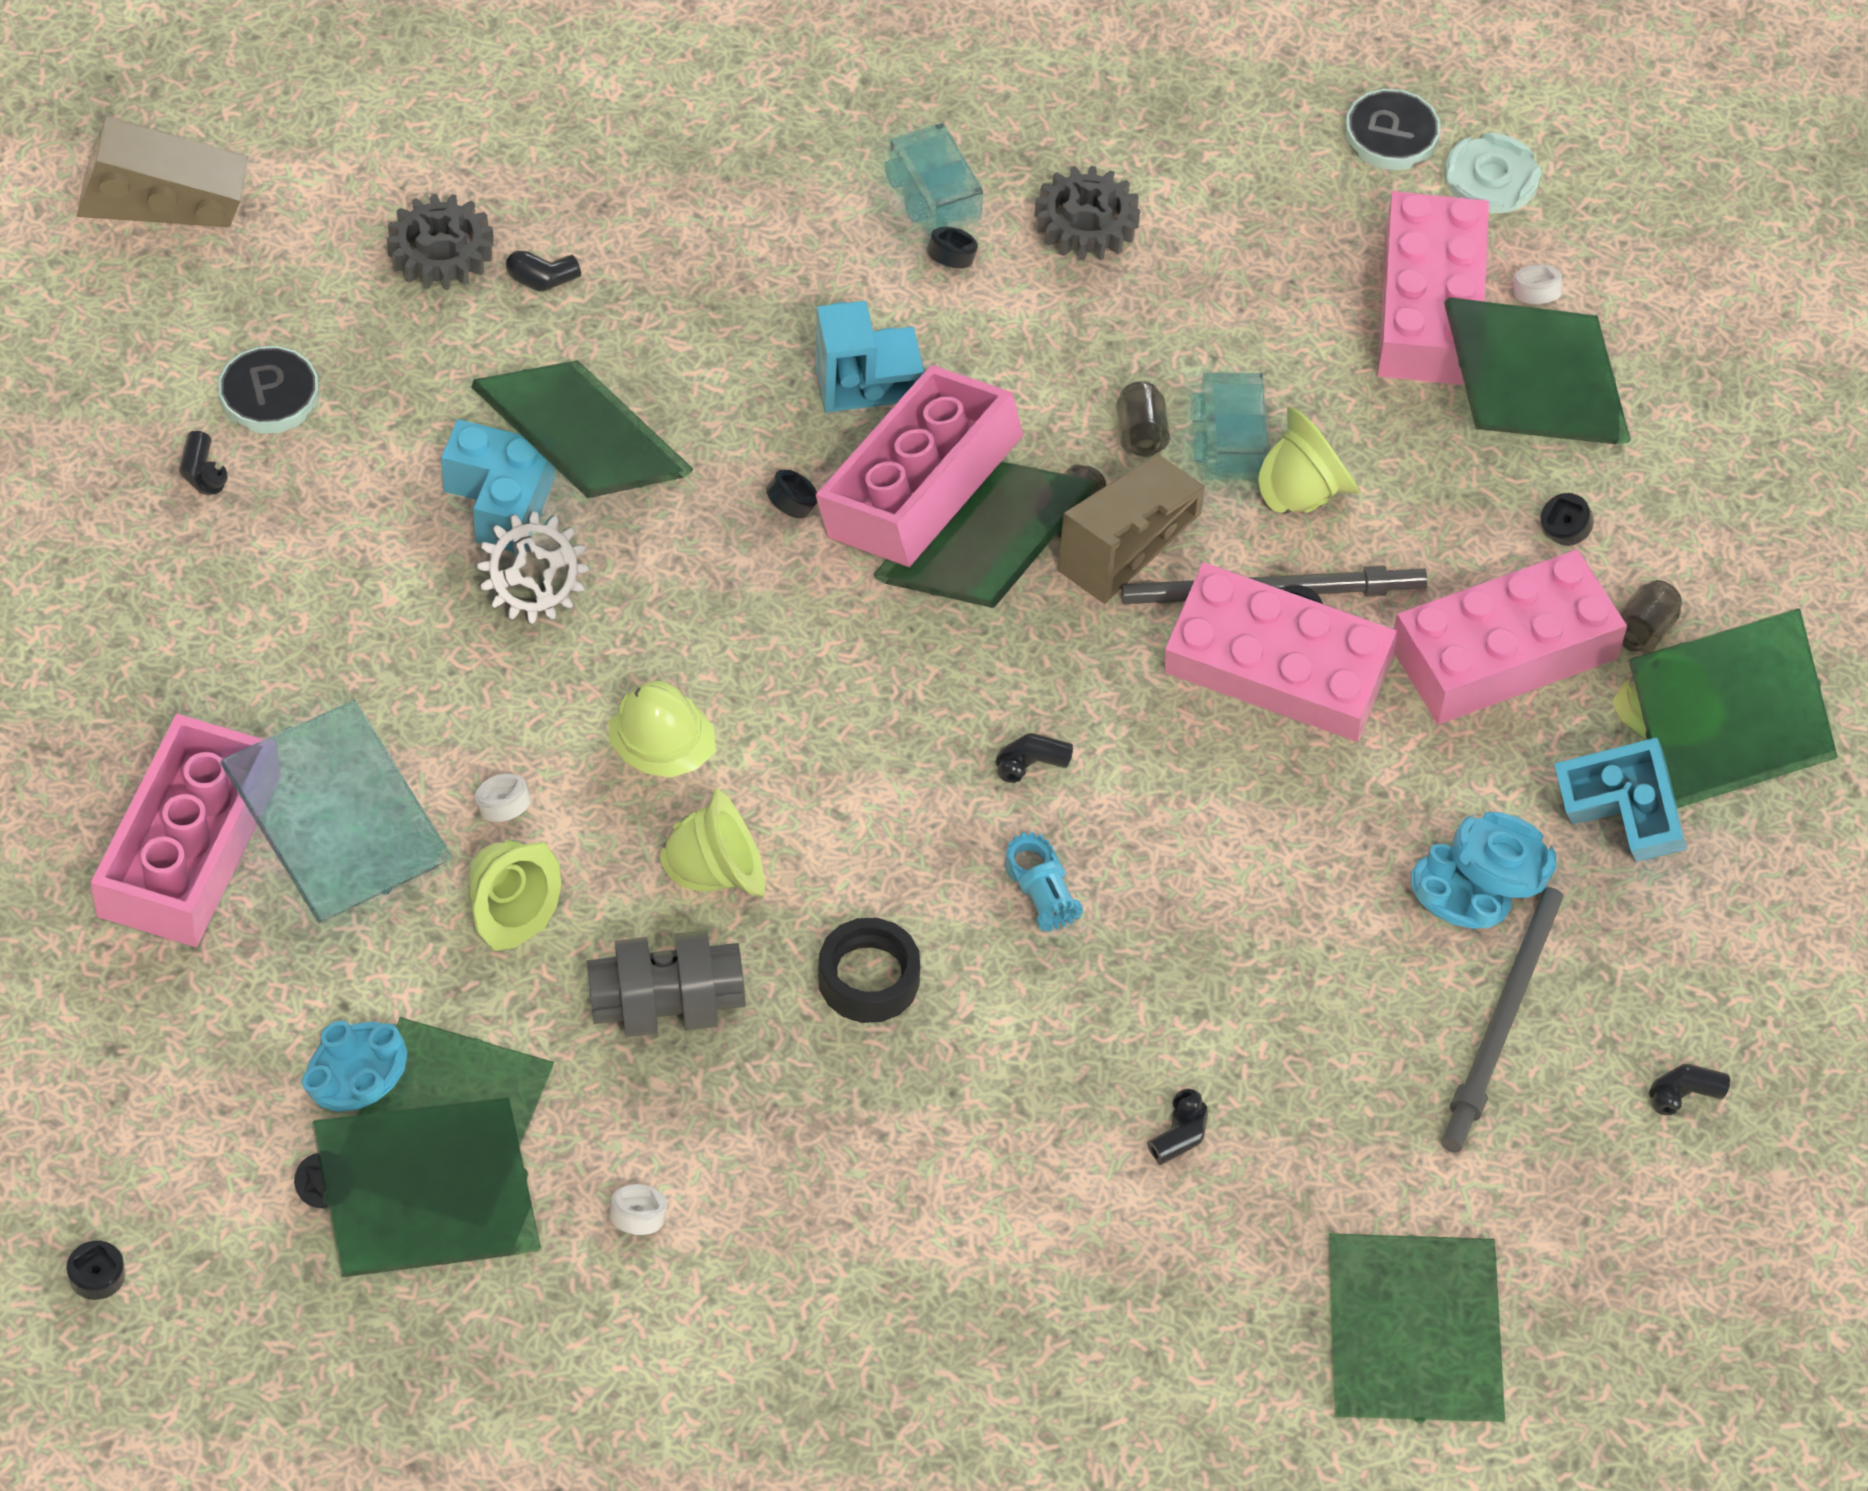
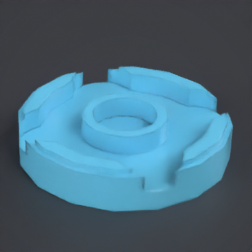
[1451,812,1556,898]

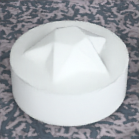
[1513,265,1562,304]
[475,774,531,822]
[609,1184,667,1235]

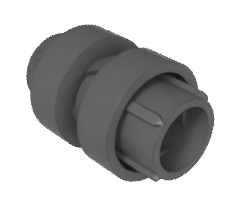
[586,930,746,1038]

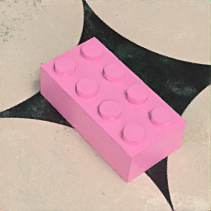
[1377,191,1489,386]
[816,365,1023,567]
[1394,549,1627,725]
[1165,562,1397,742]
[90,713,280,948]

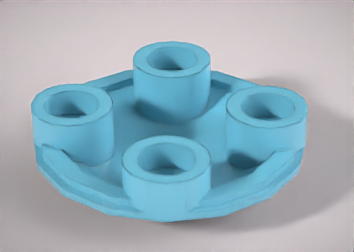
[1411,844,1511,929]
[302,1021,408,1112]

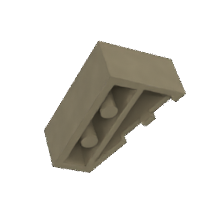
[76,116,248,227]
[1058,454,1205,604]

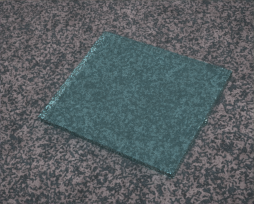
[220,699,453,924]

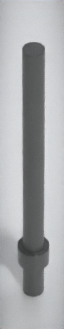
[1121,565,1427,604]
[1441,887,1563,1152]

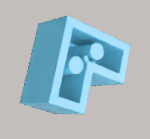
[815,301,924,413]
[441,419,556,552]
[1554,737,1688,861]

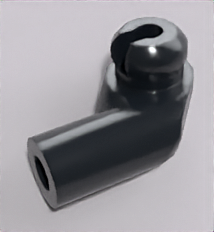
[506,250,581,292]
[179,431,228,495]
[995,733,1073,783]
[1649,1064,1730,1115]
[1147,1089,1208,1165]

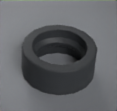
[818,917,921,1023]

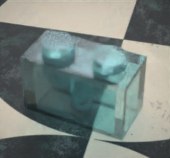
[885,123,983,237]
[1191,372,1268,480]

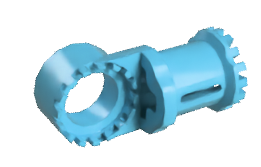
[1005,832,1083,932]

